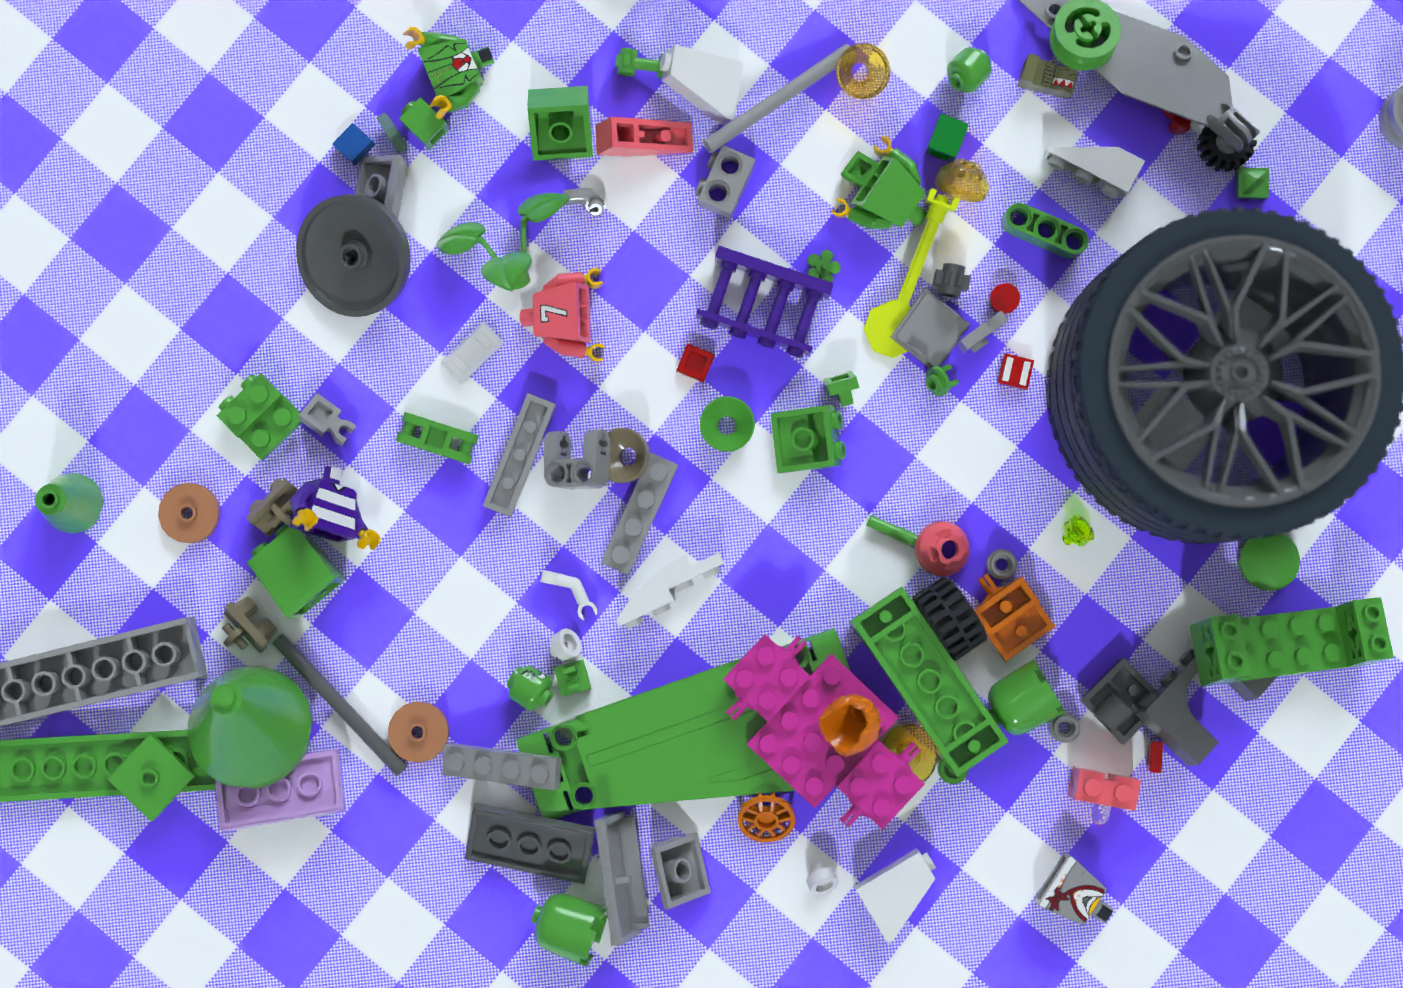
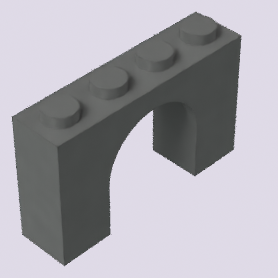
[1135,648,1277,766]

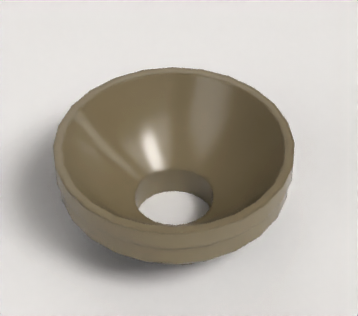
[608,428,650,483]

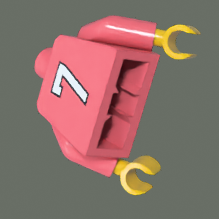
[519,268,605,362]

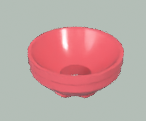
[915,521,970,577]

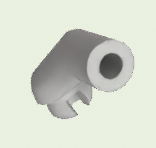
[563,188,605,217]

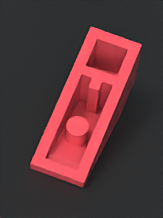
[595,117,693,157]

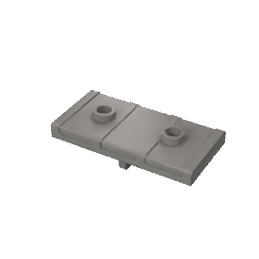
[594,811,650,946]

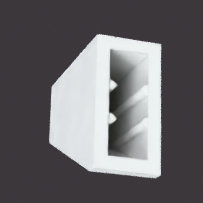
[660,45,744,126]
[854,848,936,944]

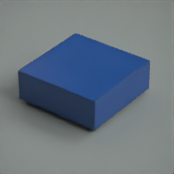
[332,122,376,166]

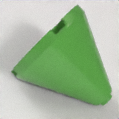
[187,666,313,789]

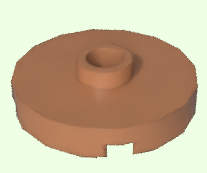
[158,483,221,544]
[388,701,450,763]

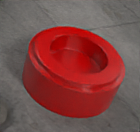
[989,283,1021,315]

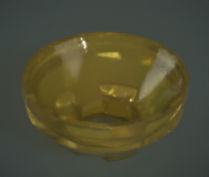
[835,43,891,99]
[935,158,990,202]

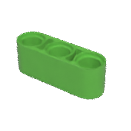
[1001,203,1089,259]

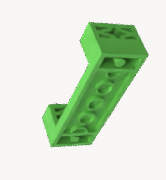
[848,586,1009,777]
[1189,597,1394,686]

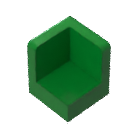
[925,113,969,164]

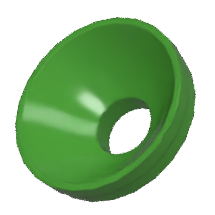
[700,396,755,452]

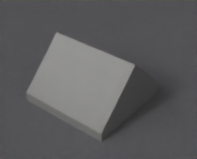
[355,154,408,219]
[650,833,711,910]

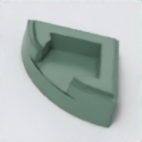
[376,112,407,154]

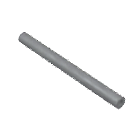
[703,44,855,153]

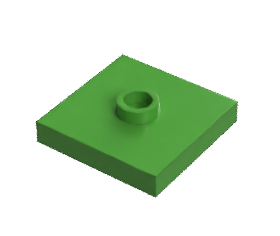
[107,733,197,822]

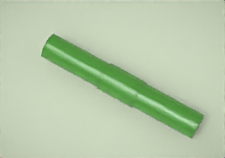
[866,515,943,551]

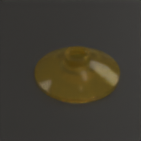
[882,724,937,782]

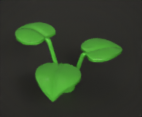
[435,193,570,292]

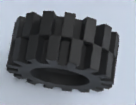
[1197,126,1257,172]

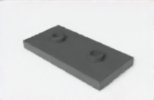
[465,802,596,884]

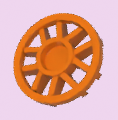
[738,793,795,842]

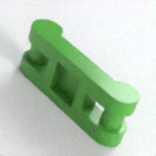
[395,412,479,465]

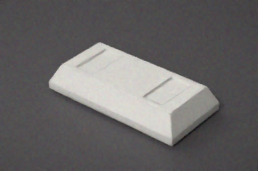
[440,321,504,385]

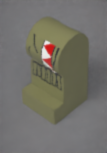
[1017,53,1079,98]

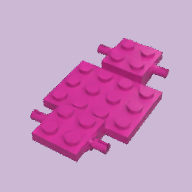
[723,634,925,830]

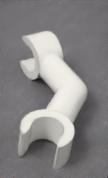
[540,570,597,620]

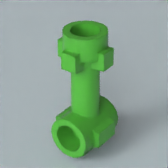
[615,48,663,79]

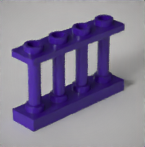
[696,245,834,358]

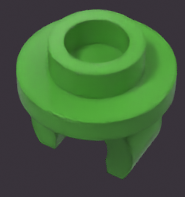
[925,364,959,396]

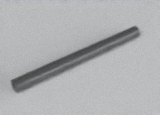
[272,633,408,777]

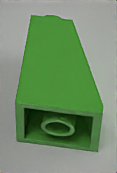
[247,524,346,619]

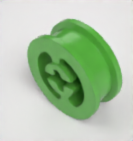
[1049,0,1121,71]

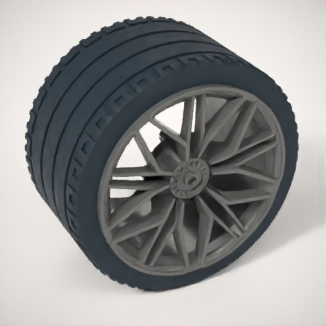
[1046,207,1403,544]

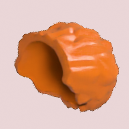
[818,694,881,757]

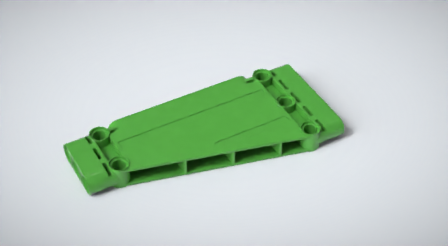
[516,628,851,819]

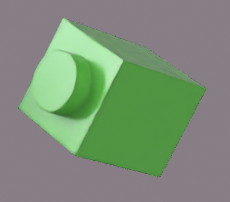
[399,97,450,150]

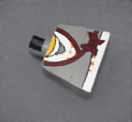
[1033,852,1114,925]

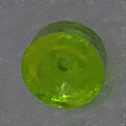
[1062,515,1095,547]

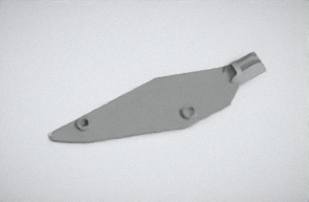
[1018,0,1260,153]

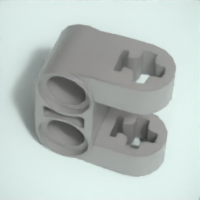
[544,429,611,490]

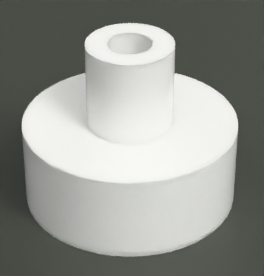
[549,628,582,661]
[806,862,839,895]

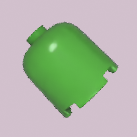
[988,659,1066,735]
[531,893,608,967]

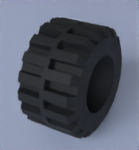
[912,576,987,661]

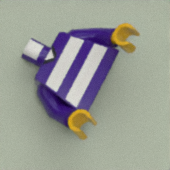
[289,466,381,550]

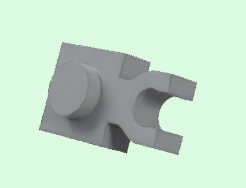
[957,310,1008,354]
[297,393,357,447]

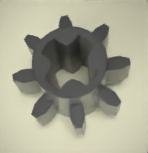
[932,263,971,298]

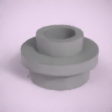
[986,549,1017,580]
[1049,712,1080,743]

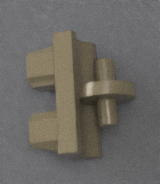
[246,478,298,537]
[221,596,277,654]

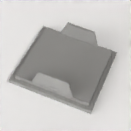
[890,288,970,369]

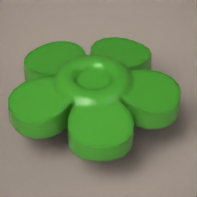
[807,250,841,282]

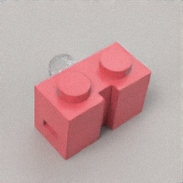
[1068,766,1141,825]

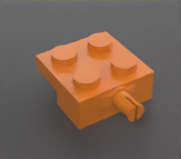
[973,573,1056,662]

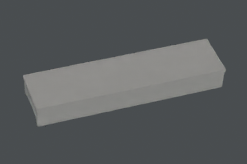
[0,617,208,727]

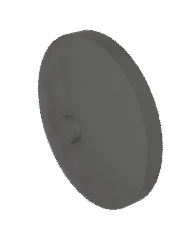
[296,194,411,317]

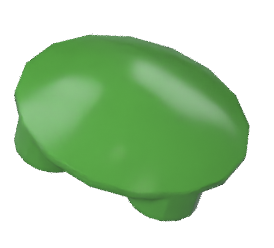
[1237,534,1300,591]

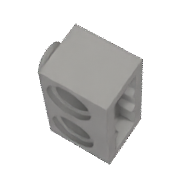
[695,145,756,220]

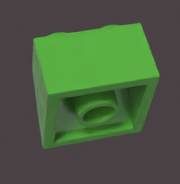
[527,86,593,161]

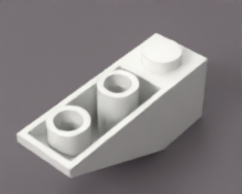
[1043,147,1145,199]

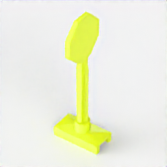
[863,188,960,358]

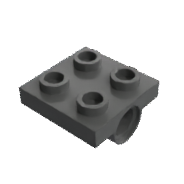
[1079,657,1156,745]

